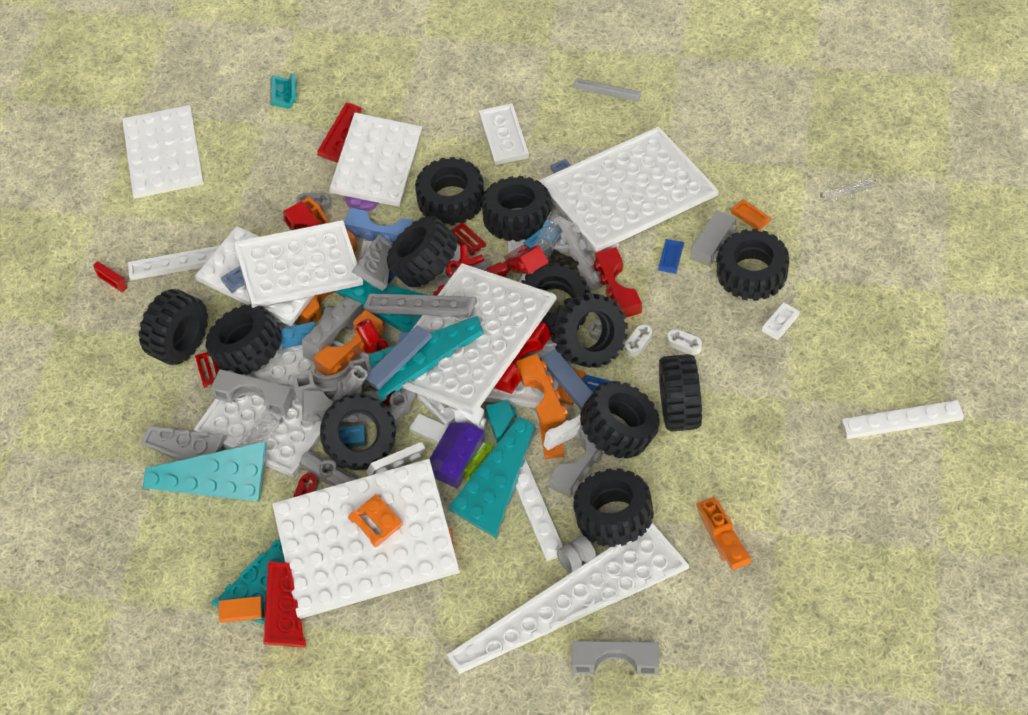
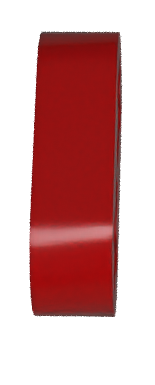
[293,473,318,497]

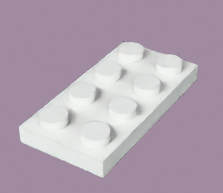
[479,103,529,166]

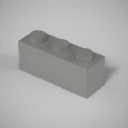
[691,210,737,267]

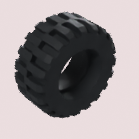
[415,157,484,226]
[481,176,552,242]
[387,216,457,287]
[716,229,789,301]
[521,263,589,336]
[138,289,208,365]
[550,293,628,368]
[205,304,282,375]
[659,354,702,432]
[580,381,660,459]
[320,393,397,471]
[573,468,654,547]

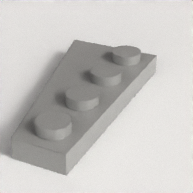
[553,216,602,290]
[352,234,392,291]

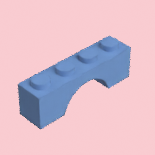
[344,207,414,243]

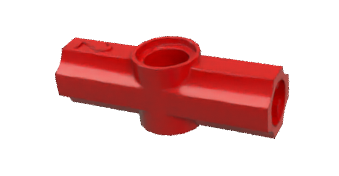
[355,319,389,355]

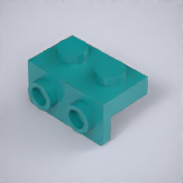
[270,73,297,109]

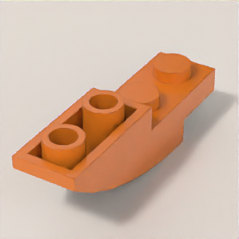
[696,496,751,570]

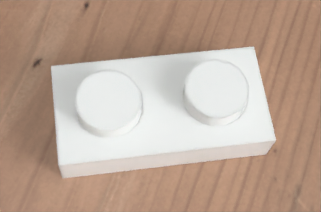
[762,303,800,341]

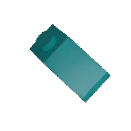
[486,400,517,444]

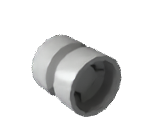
[557,535,596,573]

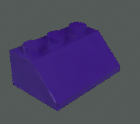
[429,422,485,489]

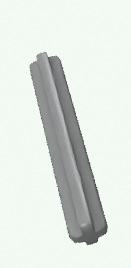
[574,78,641,101]

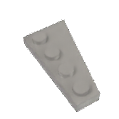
[141,426,226,460]

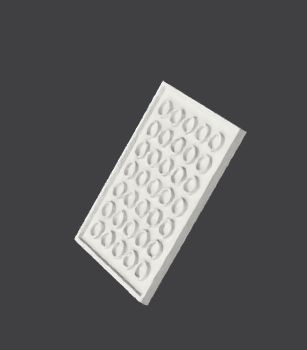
[539,126,719,253]
[401,264,557,415]
[193,318,370,478]
[272,459,460,619]

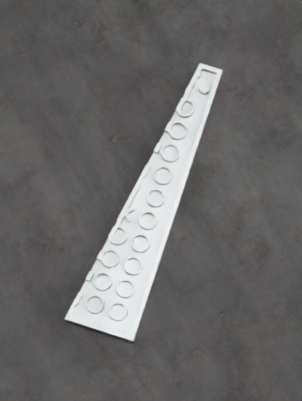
[447,523,689,674]

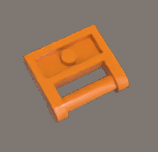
[348,494,403,547]

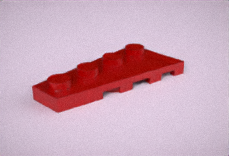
[317,102,362,163]
[263,562,306,648]

